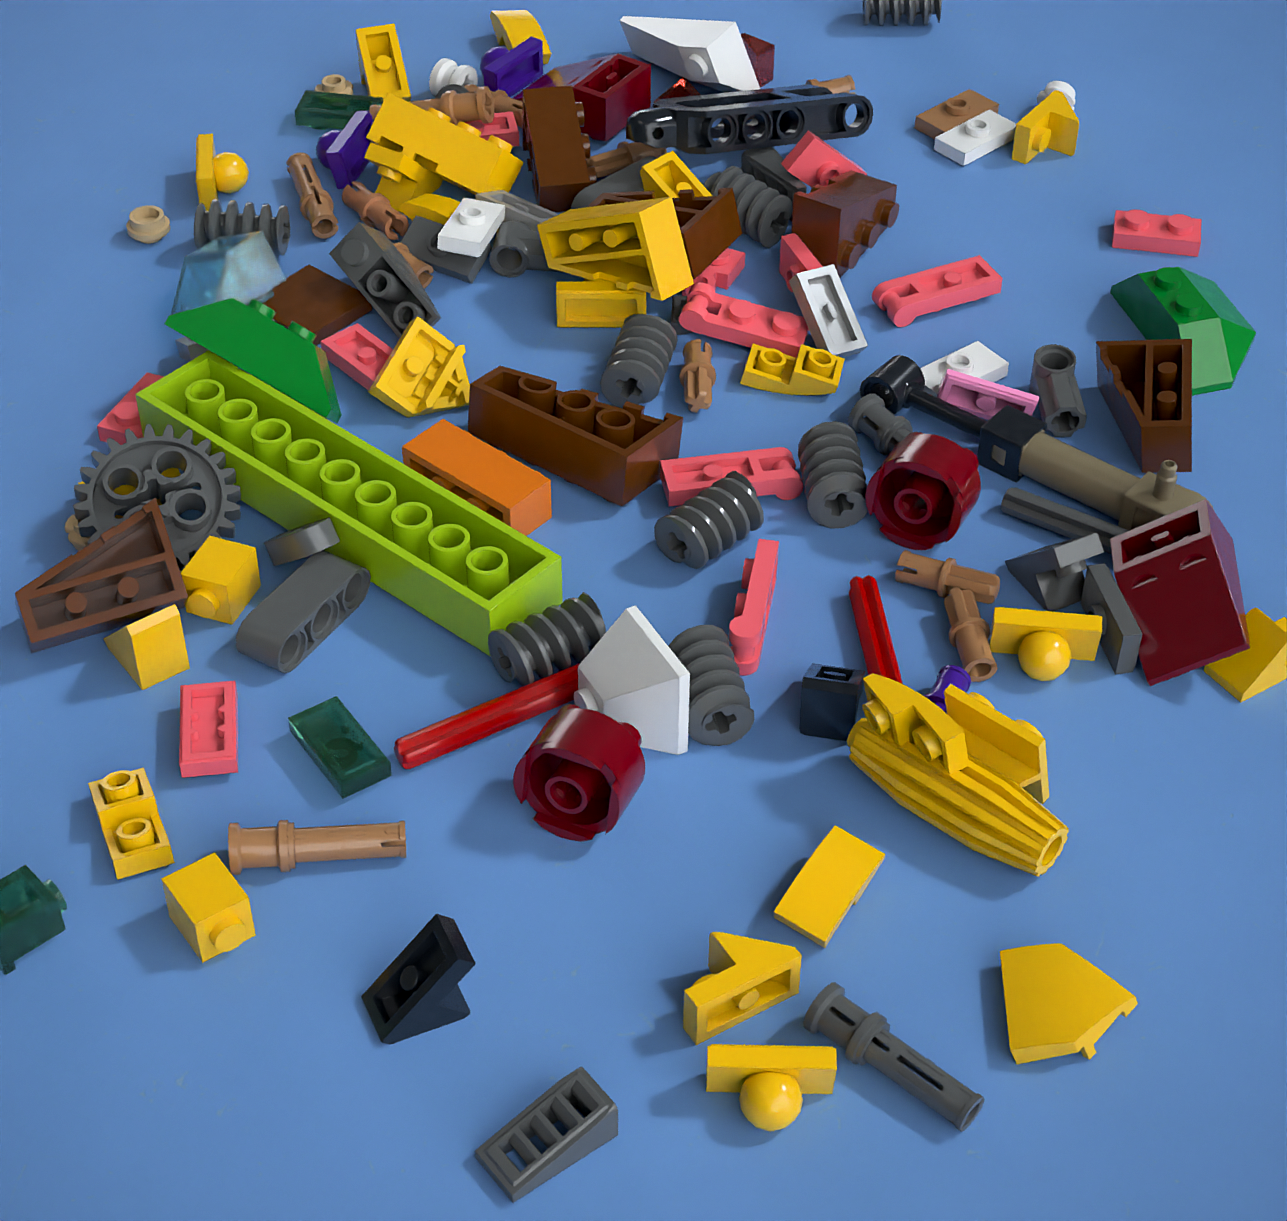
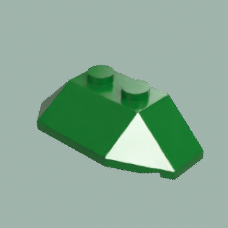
[1110,267,1256,396]
[164,298,342,424]

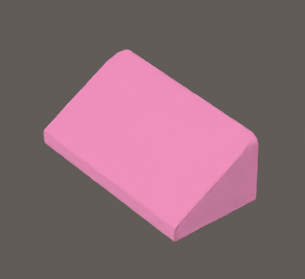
[937,369,1039,420]

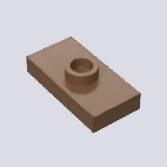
[915,89,999,139]

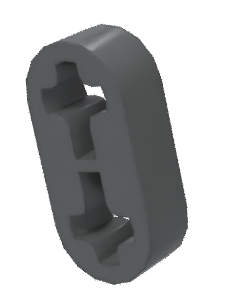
[264,517,340,566]

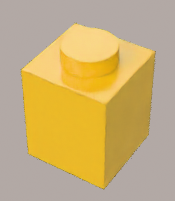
[181,535,261,625]
[161,852,256,963]

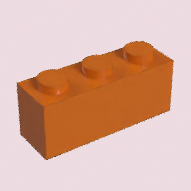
[402,419,552,536]

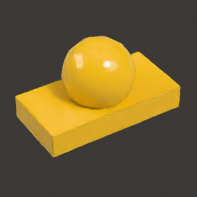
[196,134,249,210]
[556,277,646,328]
[989,607,1102,681]
[706,1044,837,1132]

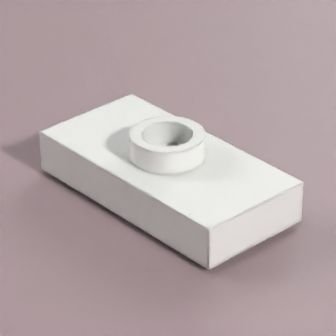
[934,110,1016,166]
[437,198,505,257]
[920,341,1009,397]

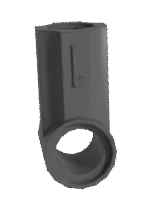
[489,220,561,278]
[1029,344,1087,437]

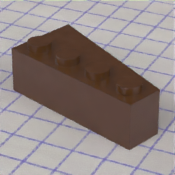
[468,366,683,506]

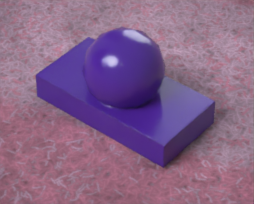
[480,36,543,97]
[316,111,376,189]

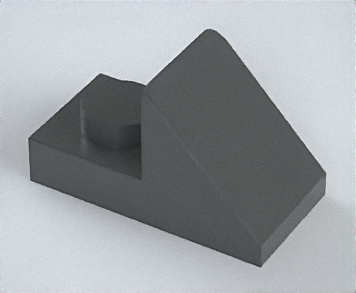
[1005,533,1104,612]

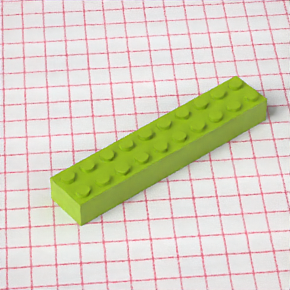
[135,350,563,657]

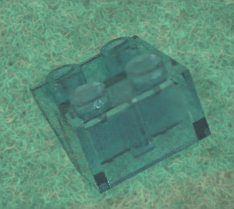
[171,231,286,315]

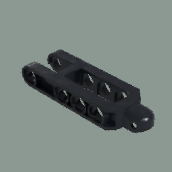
[626,84,873,154]

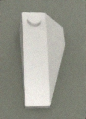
[619,16,760,93]

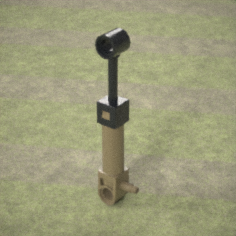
[860,355,1215,531]

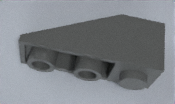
[329,222,441,339]

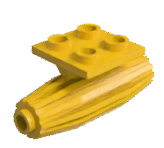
[847,684,1069,876]

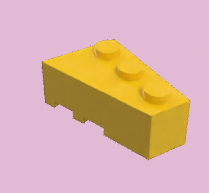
[366,92,524,195]
[537,197,694,301]

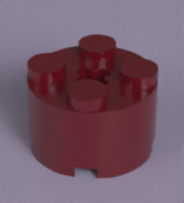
[865,432,981,550]
[513,704,645,842]

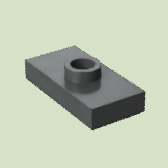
[401,215,492,284]
[1080,563,1142,675]

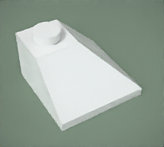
[574,605,690,755]

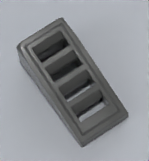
[741,147,807,221]
[475,1067,618,1203]

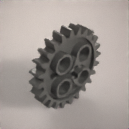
[73,424,241,571]

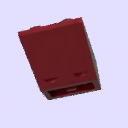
[513,53,651,142]
[1110,499,1250,686]

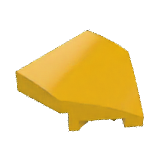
[368,316,470,418]
[1000,943,1138,1064]

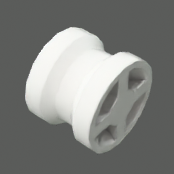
[429,58,478,97]

